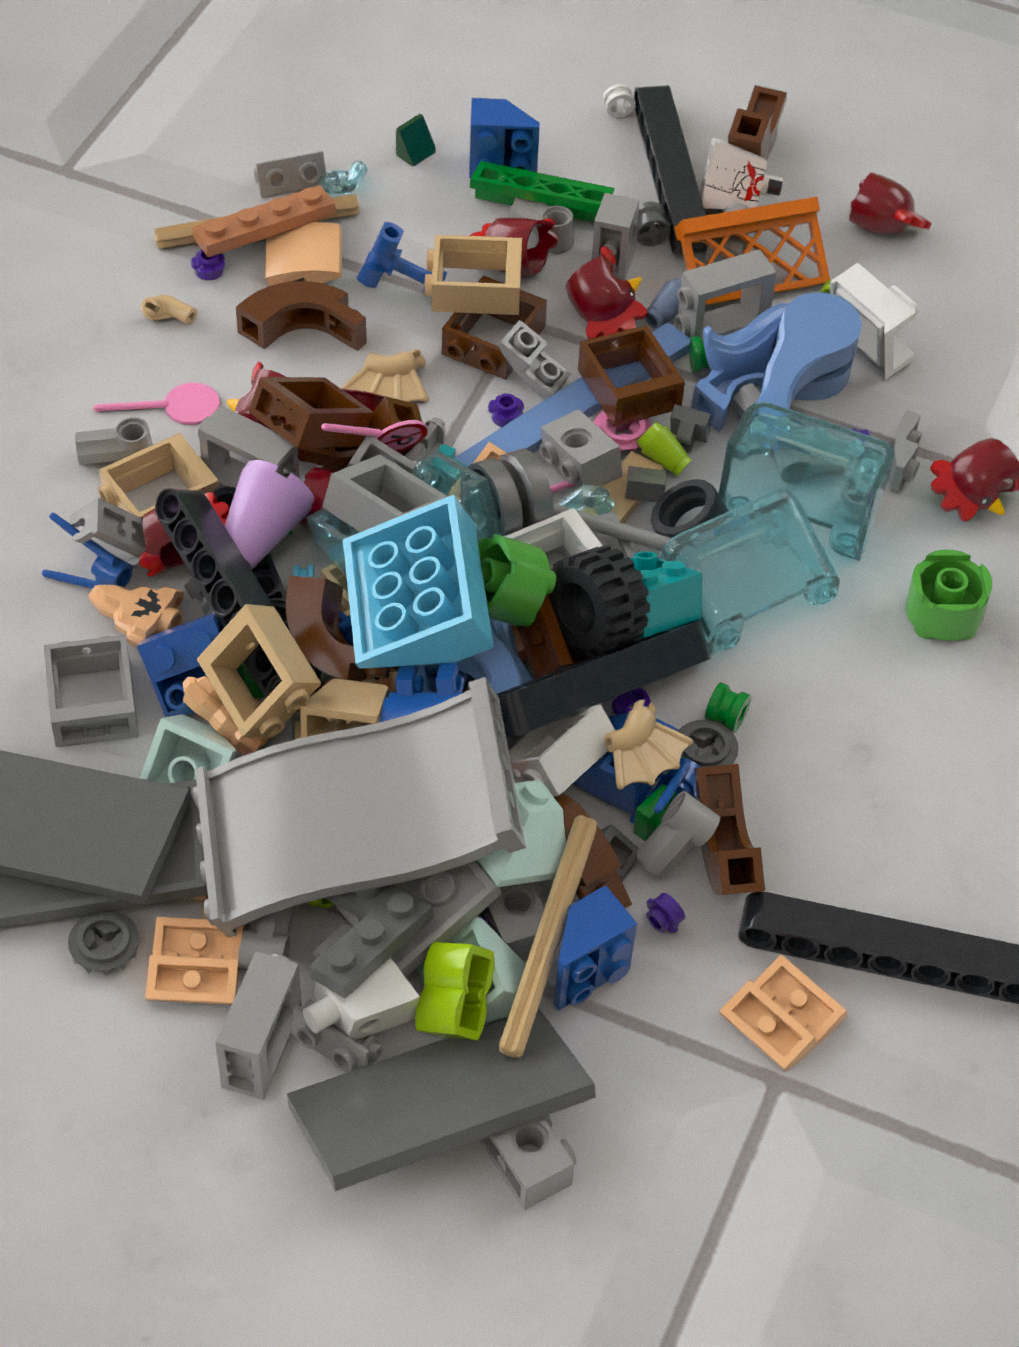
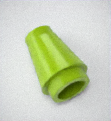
[636,421,692,476]

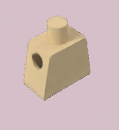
[300,678,389,738]

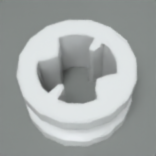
[603,84,636,118]

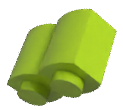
[415,942,495,1041]

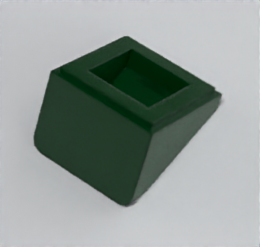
[396,114,436,166]

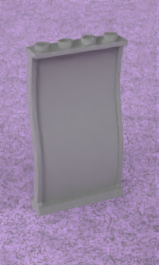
[193,677,526,938]

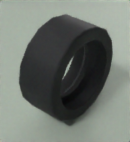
[650,479,728,551]

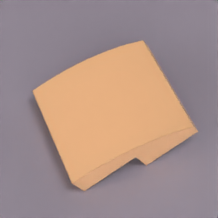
[265,222,342,286]
[145,917,245,1005]
[719,954,848,1072]

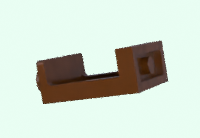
[516,595,591,679]

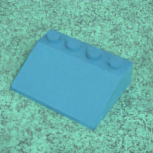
[343,495,494,669]

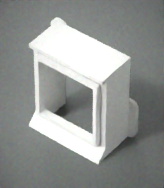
[830,263,919,380]

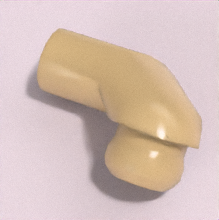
[141,295,197,325]

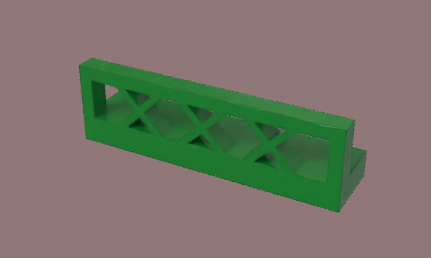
[469,161,615,222]

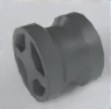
[636,201,670,246]

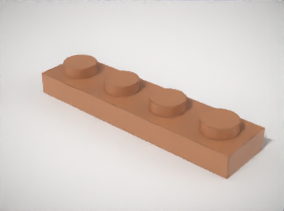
[192,185,336,258]

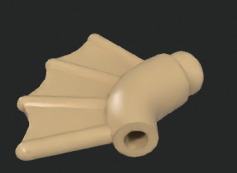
[341,349,429,402]
[605,700,693,790]

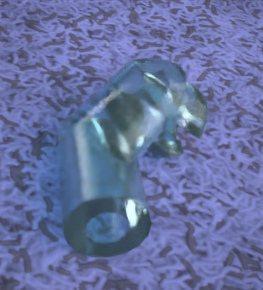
[320,161,368,194]
[557,484,614,515]

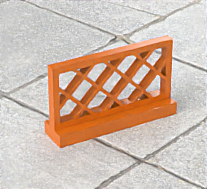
[674,196,830,306]

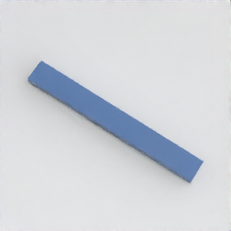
[455,322,690,467]

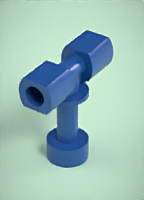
[357,222,447,293]

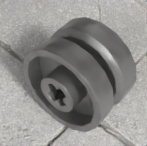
[465,448,554,539]

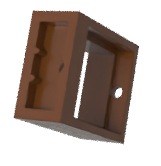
[442,275,547,380]
[577,325,685,427]
[248,377,374,448]

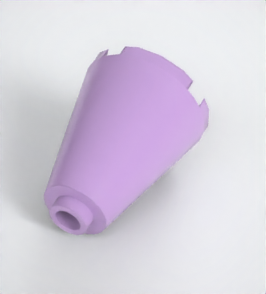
[224,460,314,570]

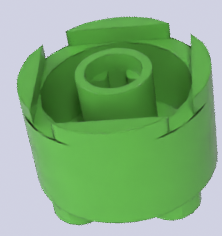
[478,534,556,627]
[905,550,992,641]

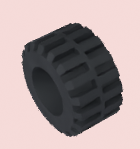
[548,546,650,657]

